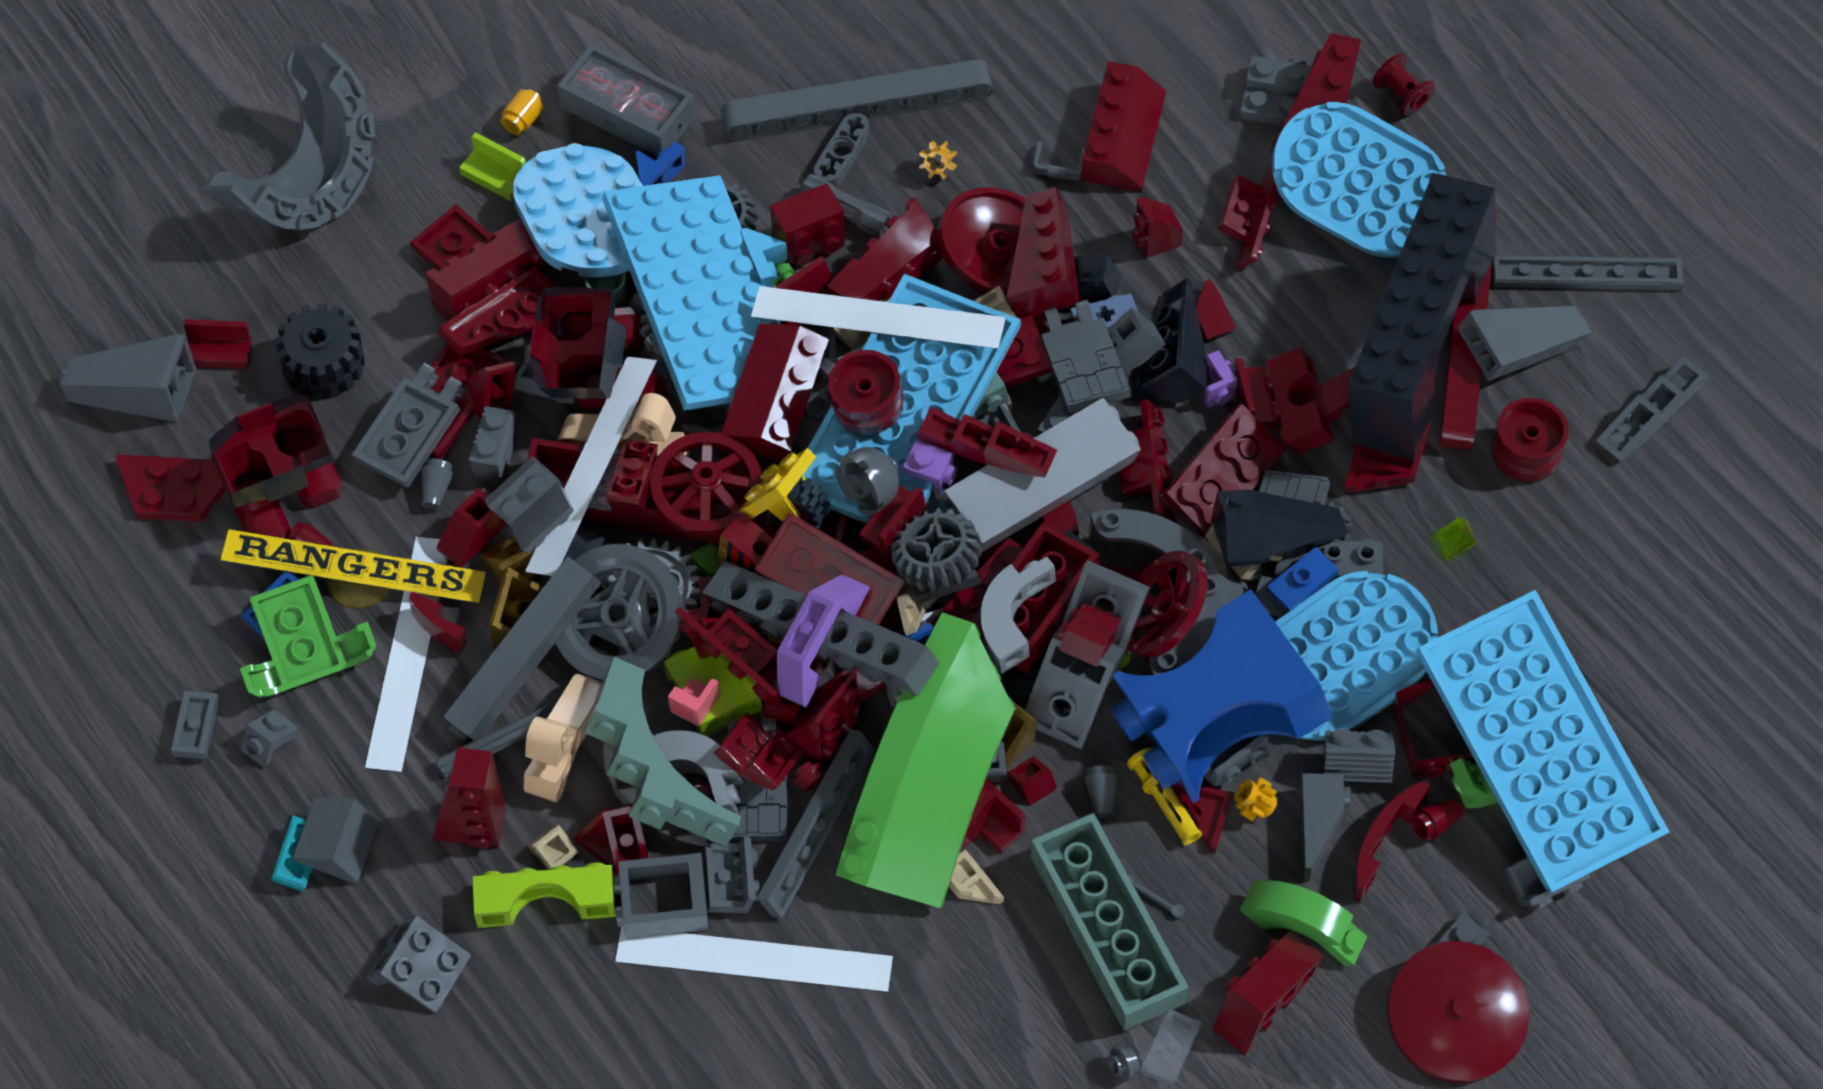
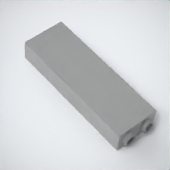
[939,398,1141,553]

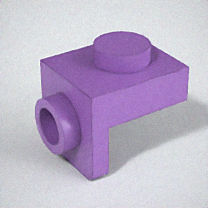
[1204,350,1237,408]
[903,440,957,494]

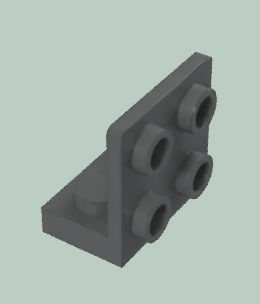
[485,456,574,554]
[366,916,471,1012]

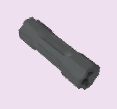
[799,174,892,238]

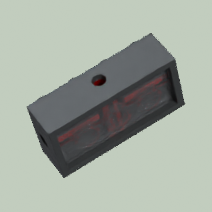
[557,43,696,156]

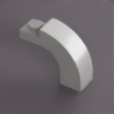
[981,557,1056,674]
[653,730,743,815]

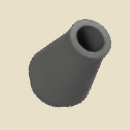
[421,459,454,509]
[1084,765,1118,818]

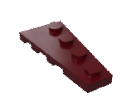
[439,266,556,355]

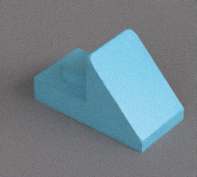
[740,228,787,288]

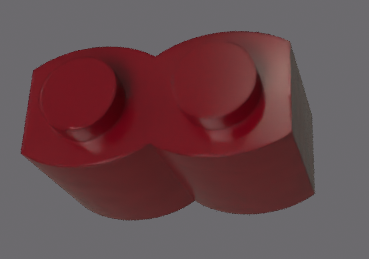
[1057,603,1122,667]

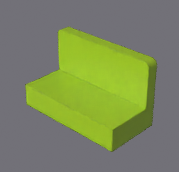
[459,132,526,201]

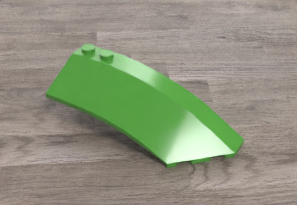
[835,613,1016,908]

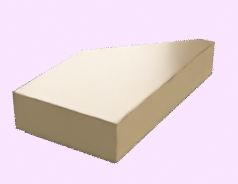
[896,585,925,636]
[949,850,1004,904]

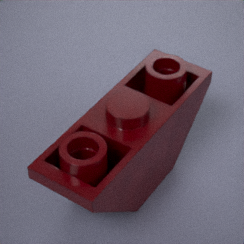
[606,440,658,513]

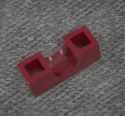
[1266,347,1335,455]

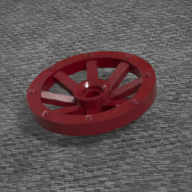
[650,432,762,536]
[1126,550,1208,659]

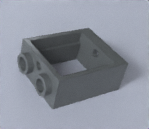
[613,853,709,939]

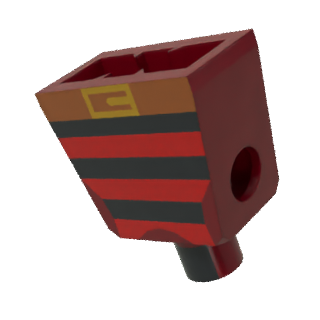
[717,512,773,580]

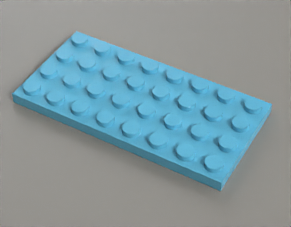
[602,175,781,410]
[803,274,1021,524]
[1415,590,1669,893]

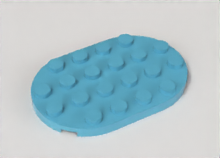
[1272,102,1446,258]
[513,143,643,278]
[1275,571,1438,741]

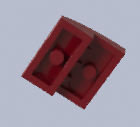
[713,712,803,790]

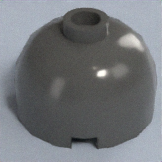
[835,447,899,516]

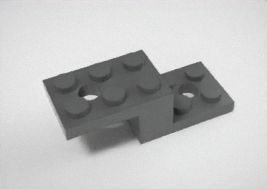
[1025,561,1150,750]

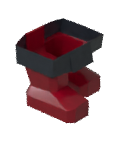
[529,287,665,413]
[209,395,343,539]

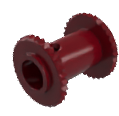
[1373,54,1435,116]

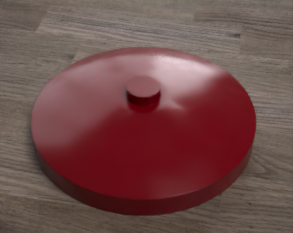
[937,187,1026,300]
[1387,941,1529,1083]

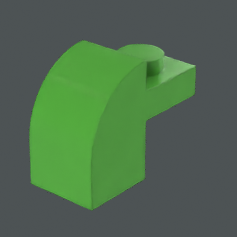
[1450,758,1498,808]

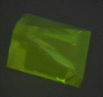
[1434,516,1477,561]

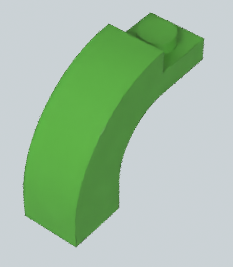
[1240,880,1368,966]

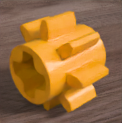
[919,140,957,179]
[1235,776,1277,822]

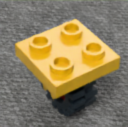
[739,448,831,529]

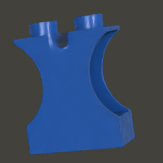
[1110,590,1333,804]

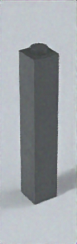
[443,556,601,741]

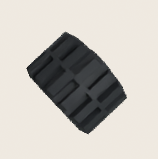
[276,303,365,399]

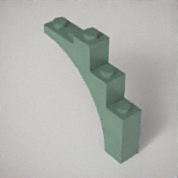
[584,657,741,847]

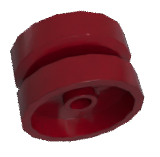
[828,350,904,435]
[1491,398,1569,482]

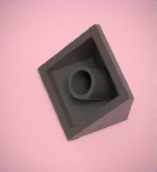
[292,797,379,884]

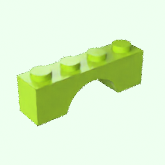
[473,863,616,928]

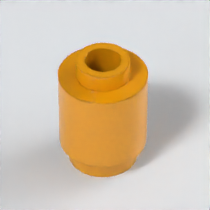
[500,89,544,135]

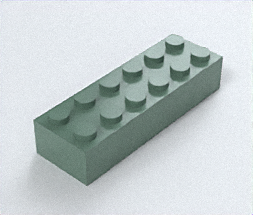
[1031,813,1189,1031]

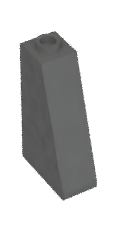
[1457,306,1591,381]

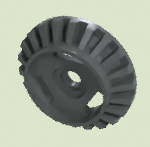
[555,544,684,680]

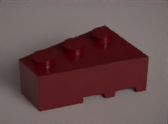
[1212,931,1323,1055]

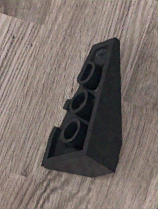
[1132,278,1208,402]
[1211,489,1347,567]

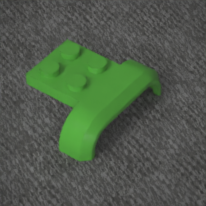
[240,575,376,698]

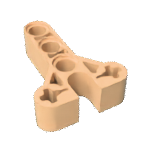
[557,393,691,457]
[524,673,601,803]

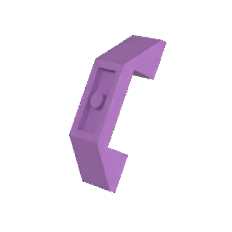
[777,575,870,707]

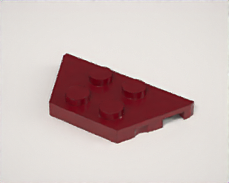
[1344,421,1431,494]
[116,454,226,522]

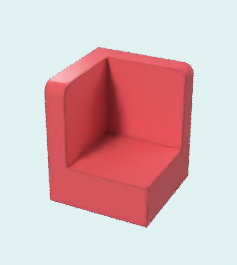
[668,678,720,727]

